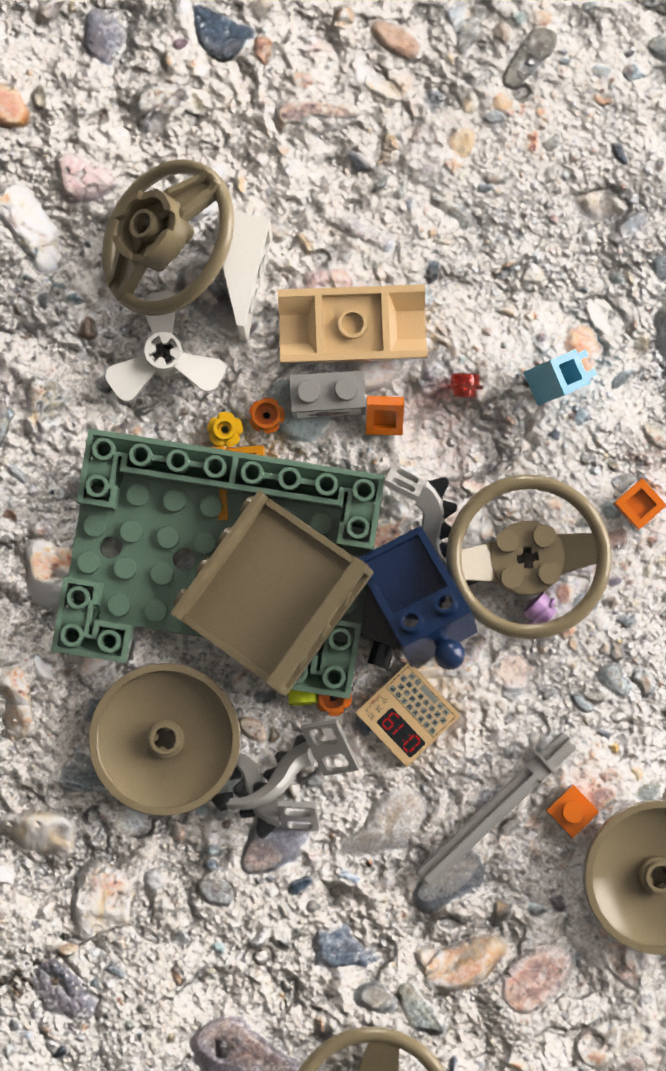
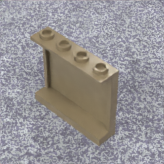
[170,490,374,696]

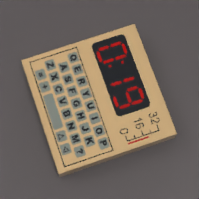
[355,663,461,767]

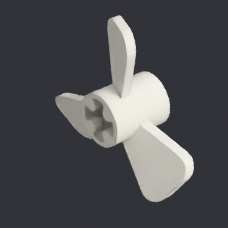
[106,290,226,402]

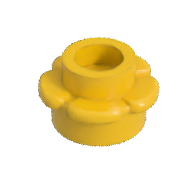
[207,412,243,447]

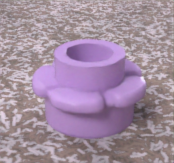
[523,592,557,624]

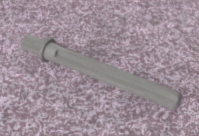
[416,732,576,887]

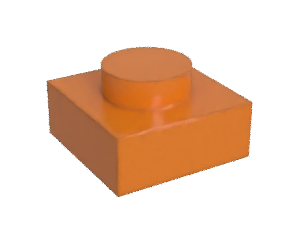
[366,396,404,436]
[613,478,666,531]
[545,784,600,838]

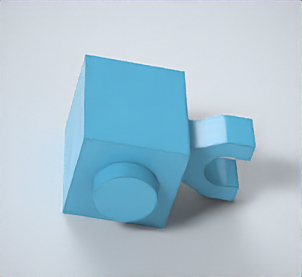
[523,349,597,406]

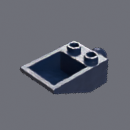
[358,526,478,670]

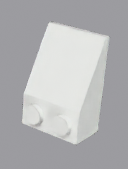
[213,211,272,342]

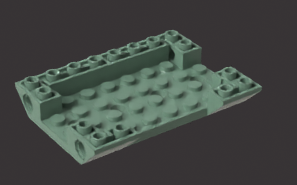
[51,428,385,699]

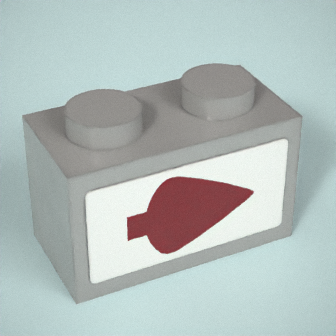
[289,370,366,419]

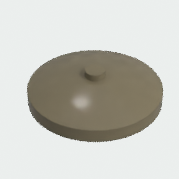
[89,663,241,816]
[583,800,666,955]

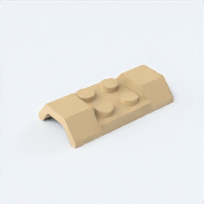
[278,284,428,364]

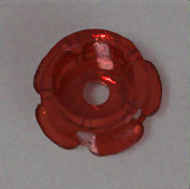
[447,373,483,398]

